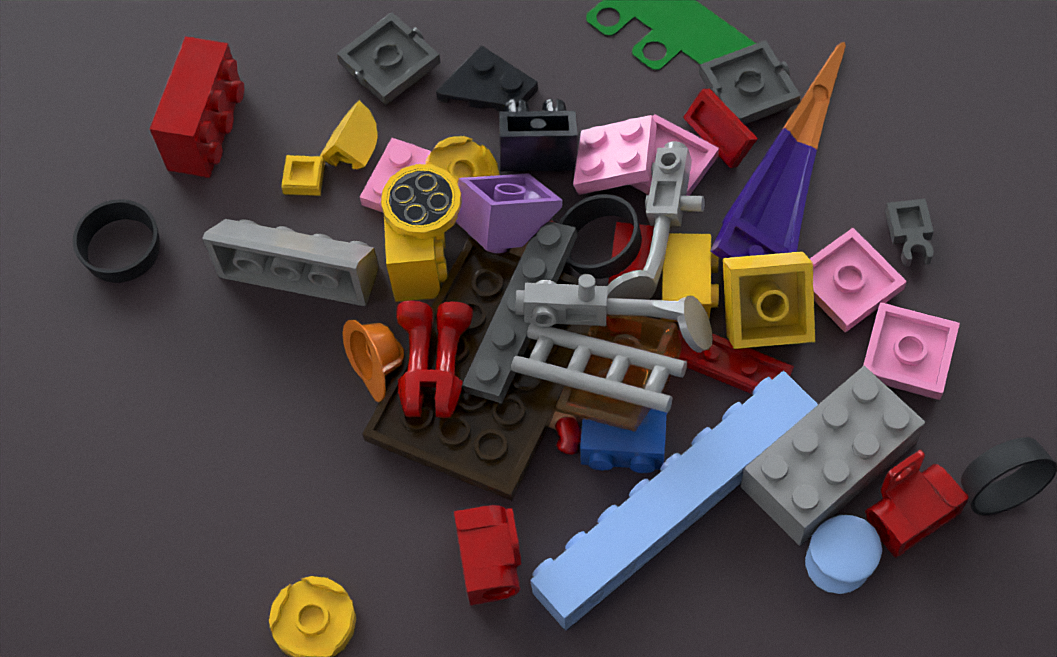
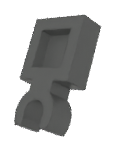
[885,198,934,267]

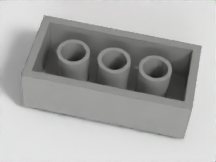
[741,366,925,546]

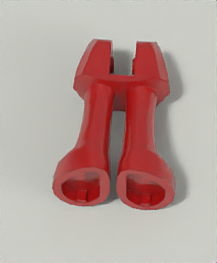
[396,300,473,418]

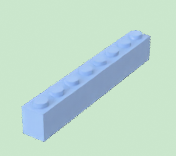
[530,371,818,631]

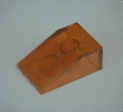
[556,314,682,432]

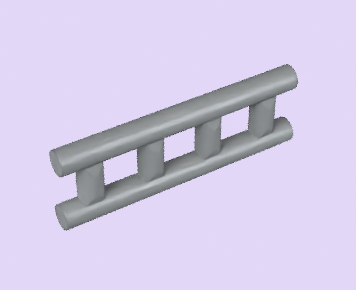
[511,323,687,413]

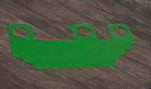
[586,0,756,70]

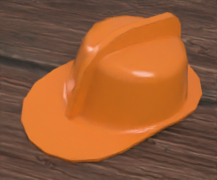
[342,320,404,402]

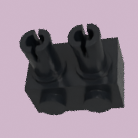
[499,99,578,172]

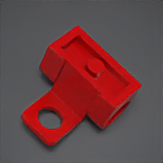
[865,450,969,558]
[454,505,522,605]

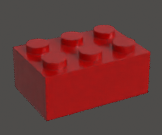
[150,36,244,178]

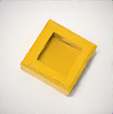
[281,155,325,196]

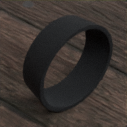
[559,195,642,279]
[73,199,160,283]
[961,437,1057,515]

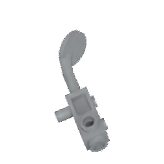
[607,141,705,300]
[515,274,713,352]

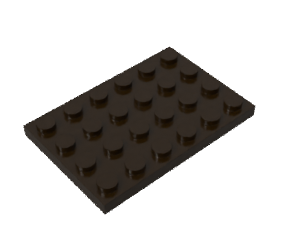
[362,238,598,501]

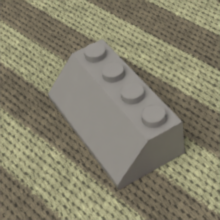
[203,219,379,307]

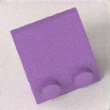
[456,173,563,253]

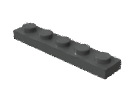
[462,221,578,403]

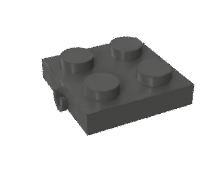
[336,12,441,105]
[699,40,801,124]

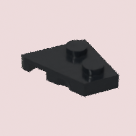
[436,45,538,112]

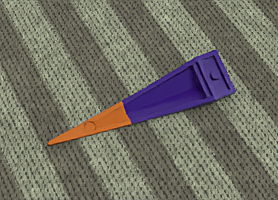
[710,42,846,260]

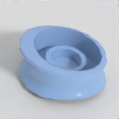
[805,515,882,594]

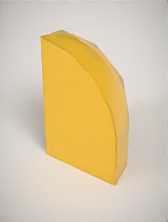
[320,100,378,169]

